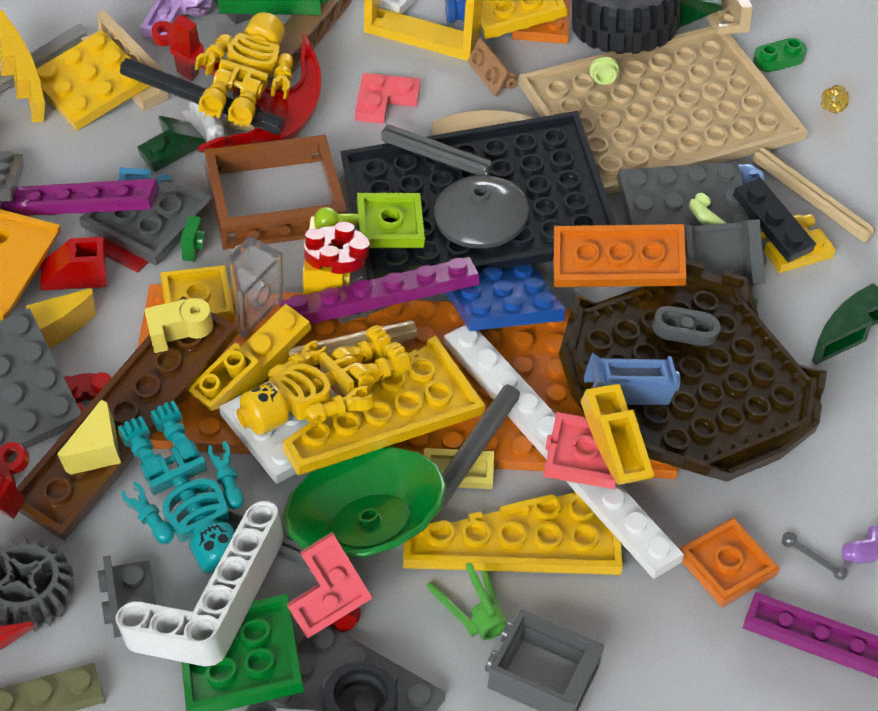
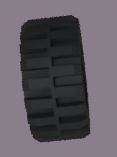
[572,0,680,54]

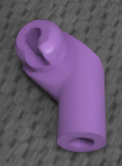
[842,526,878,564]

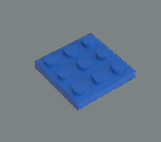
[446,265,565,331]

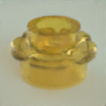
[821,85,849,113]

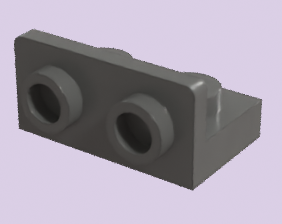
[97,555,156,638]

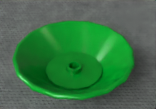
[283,447,447,558]

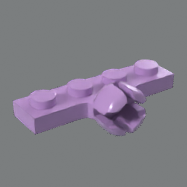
[140,0,212,38]

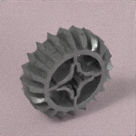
[0,537,75,632]

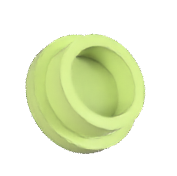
[590,57,619,85]

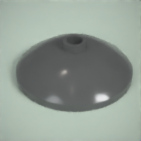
[434,175,529,248]

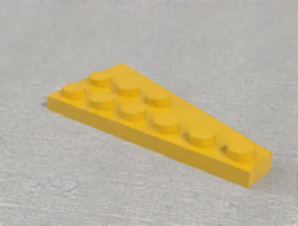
[282,335,485,476]
[403,491,623,575]

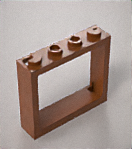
[204,134,347,250]

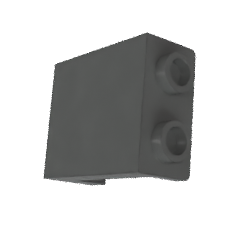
[684,219,765,285]

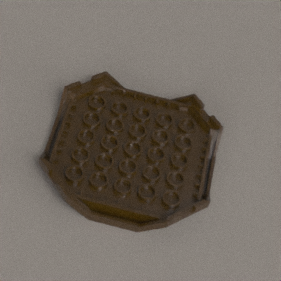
[559,259,827,482]

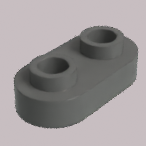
[652,306,721,346]

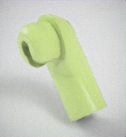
[689,193,726,225]

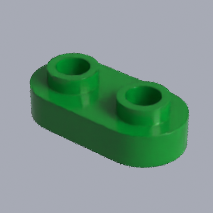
[753,38,807,72]

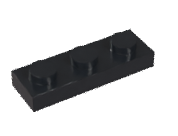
[733,177,816,263]

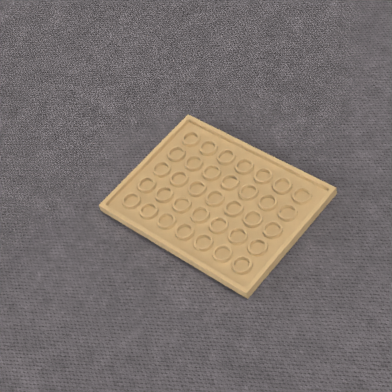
[518,23,808,195]

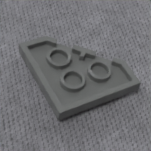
[79,184,214,266]

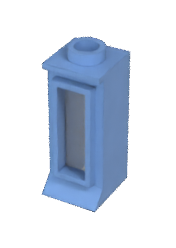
[583,352,680,405]

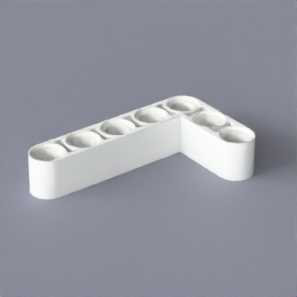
[115,501,285,666]

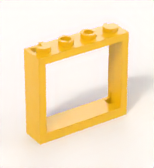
[364,0,483,61]

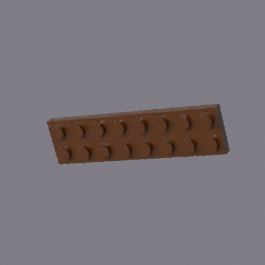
[16,296,238,541]

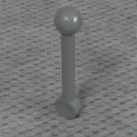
[782,532,848,580]

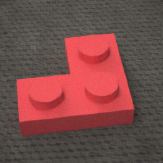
[355,73,420,124]
[287,532,372,639]

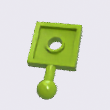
[314,193,425,248]

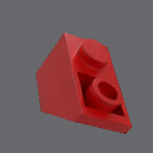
[40,237,107,291]

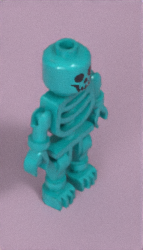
[118,400,244,574]

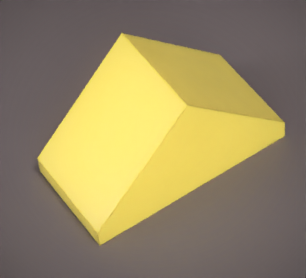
[58,400,121,475]

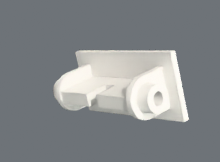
[182,101,229,142]

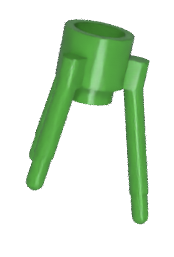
[427,563,507,640]

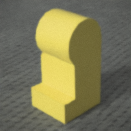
[144,298,213,353]

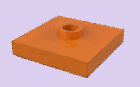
[679,518,780,607]

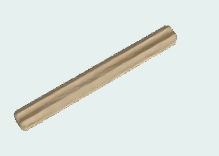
[753,148,875,243]

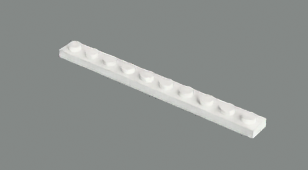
[443,325,684,579]

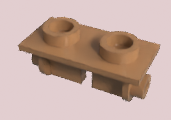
[467,38,517,96]

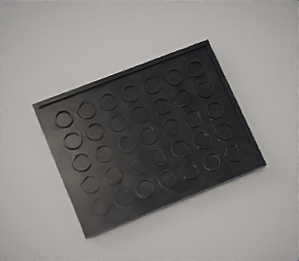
[340,111,617,280]

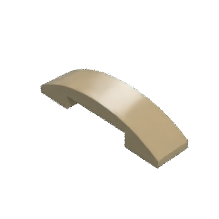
[432,110,534,135]

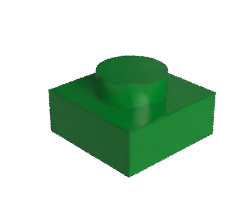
[181,215,207,262]

